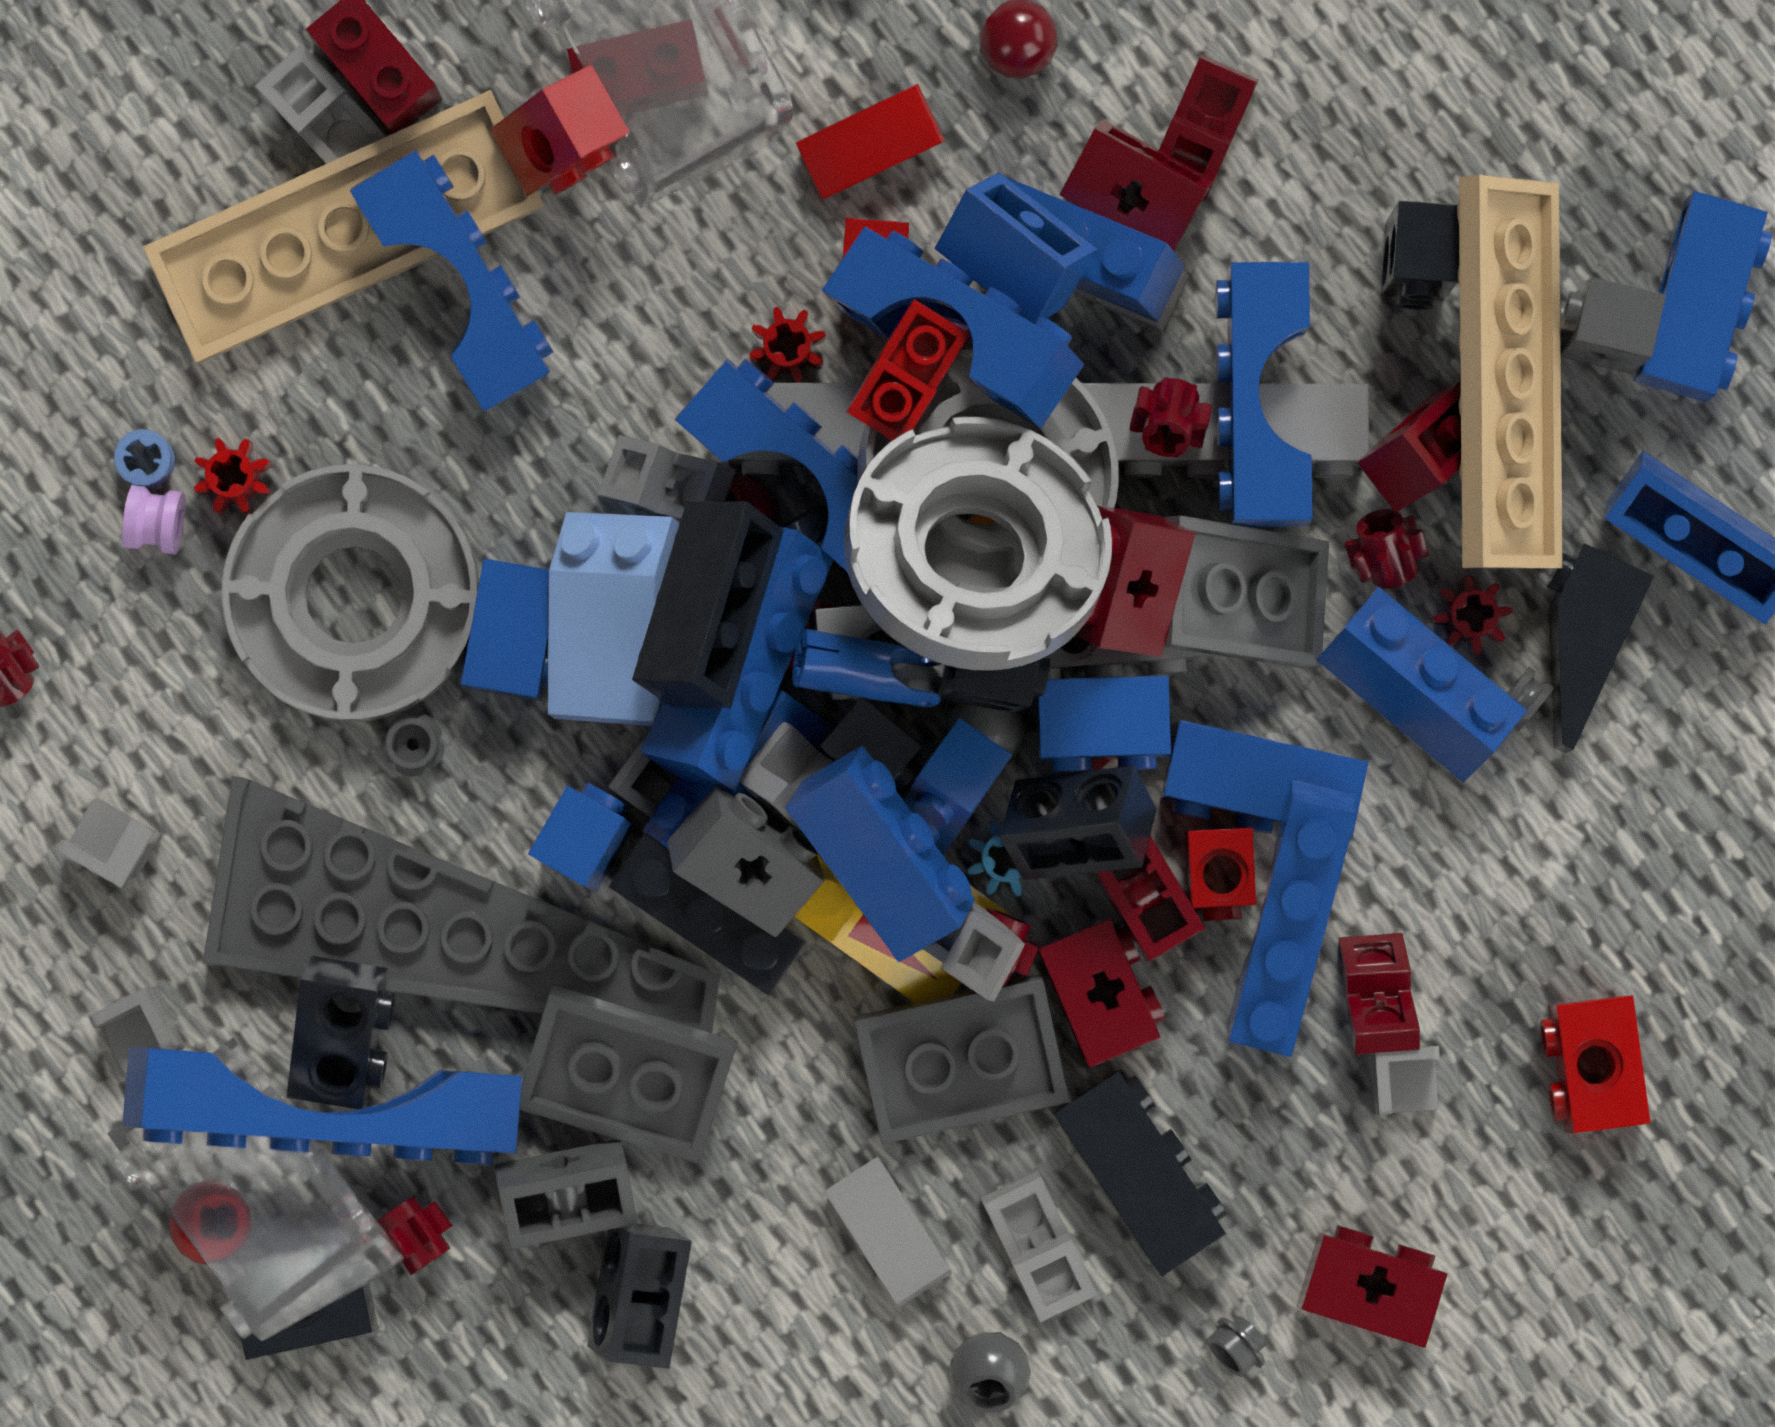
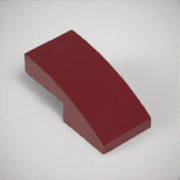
[1159,54,1259,202]
[1339,933,1420,1055]

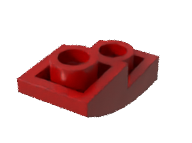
[795,84,945,200]
[846,299,970,441]

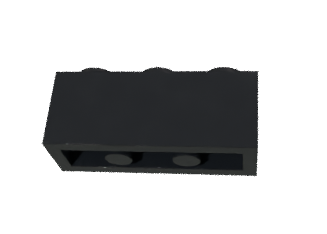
[632,501,784,709]
[609,834,807,996]
[1052,1071,1228,1277]

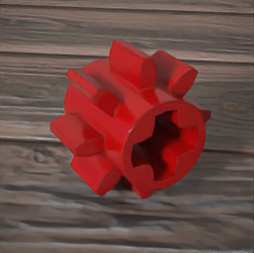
[749,307,826,383]
[193,438,273,516]

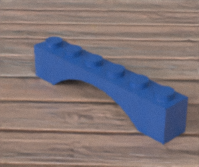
[122,1047,522,1165]

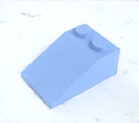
[548,512,680,726]

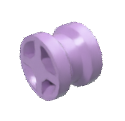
[122,485,186,555]

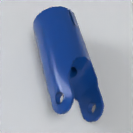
[792,629,941,707]

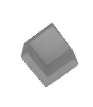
[738,722,834,831]
[55,799,162,890]
[88,987,184,1074]
[1368,1046,1440,1115]

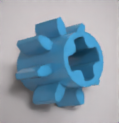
[967,820,1022,897]

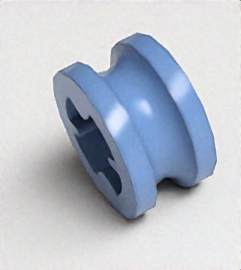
[114,429,175,489]

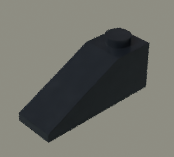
[1546,543,1654,753]

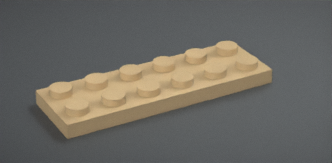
[143,90,545,364]
[1457,175,1562,569]

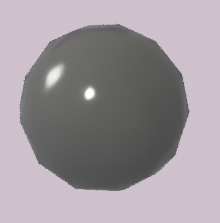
[949,1332,1031,1413]

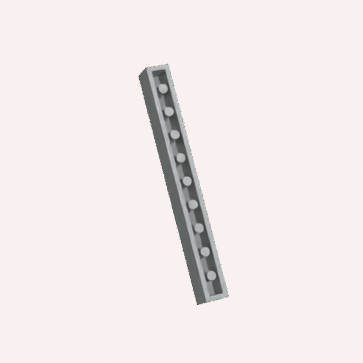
[728,383,1369,479]

